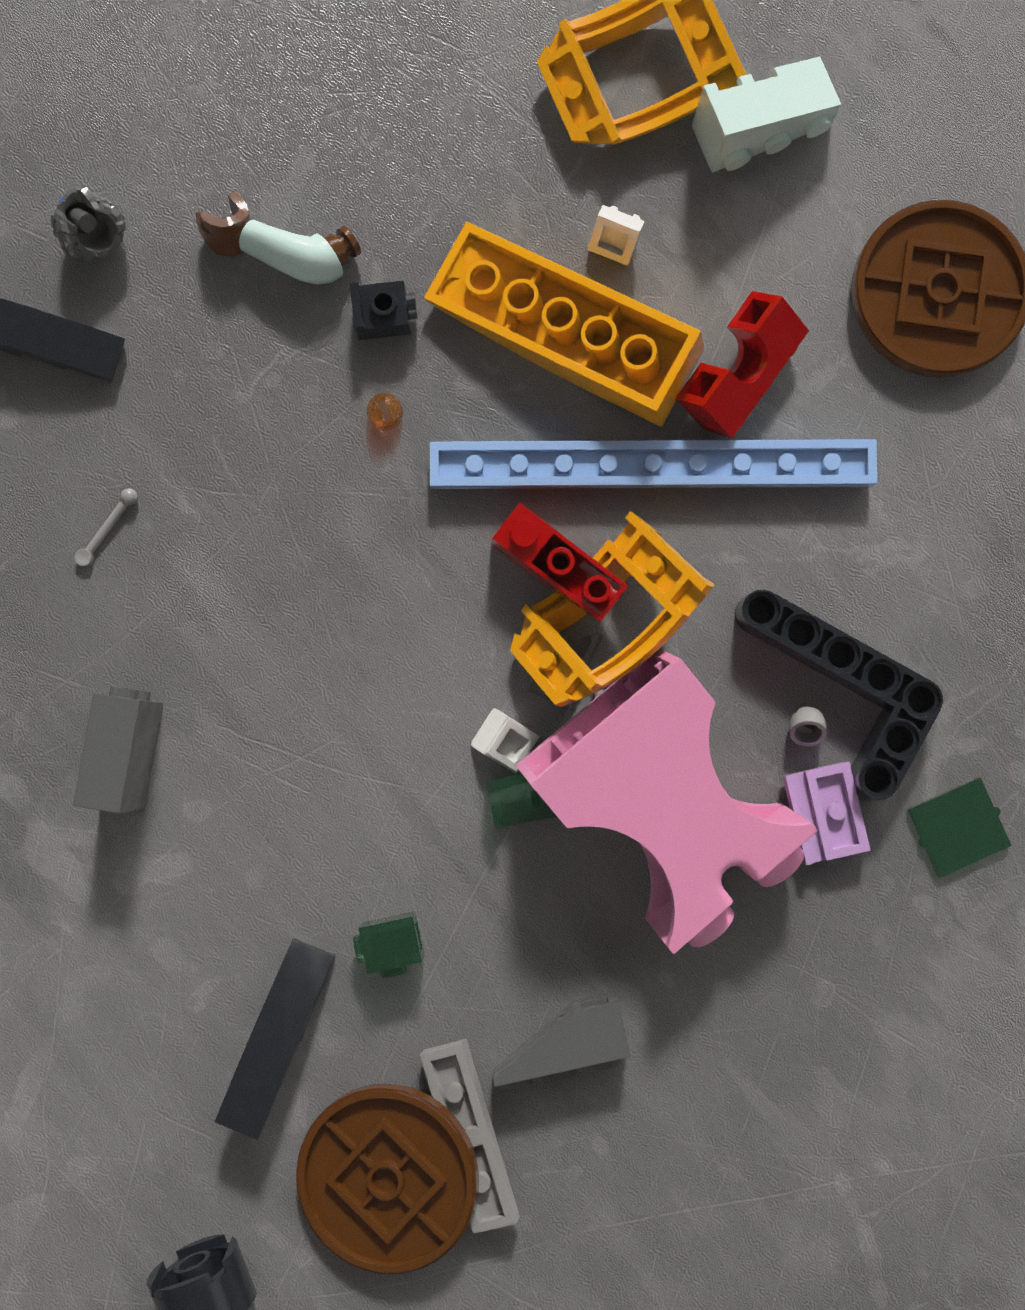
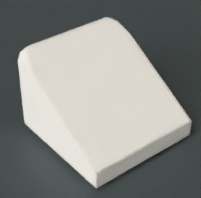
[471,708,540,774]

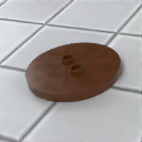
[851,200,1025,378]
[296,1083,479,1274]

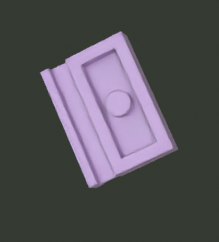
[782,761,871,865]

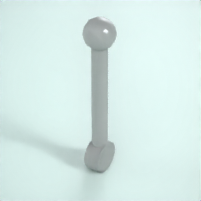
[74,488,138,567]

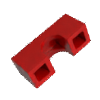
[675,291,809,439]

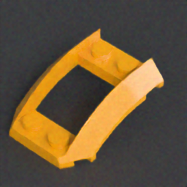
[537,0,747,145]
[510,511,714,707]

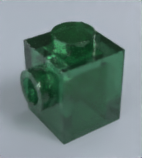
[353,911,425,978]

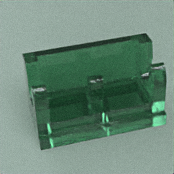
[486,773,557,829]

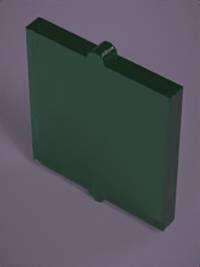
[907,777,1012,878]

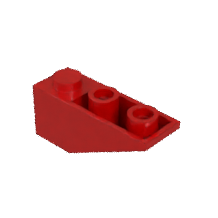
[491,502,629,622]

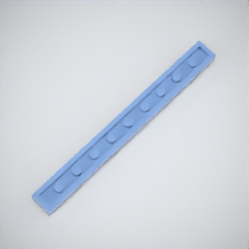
[430,439,877,489]

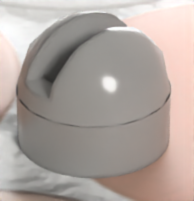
[789,706,827,746]

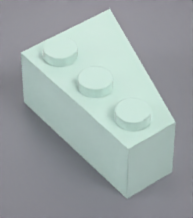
[692,57,841,173]

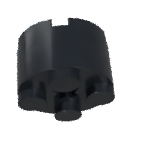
[147,1234,257,1310]

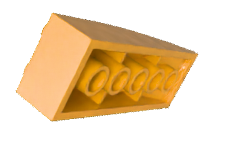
[424,221,704,427]

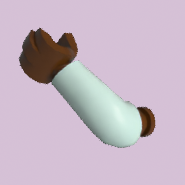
[196,190,361,285]

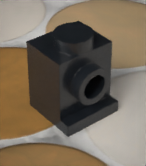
[349,280,418,340]

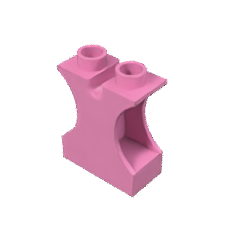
[516,649,818,954]

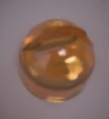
[367,393,403,431]

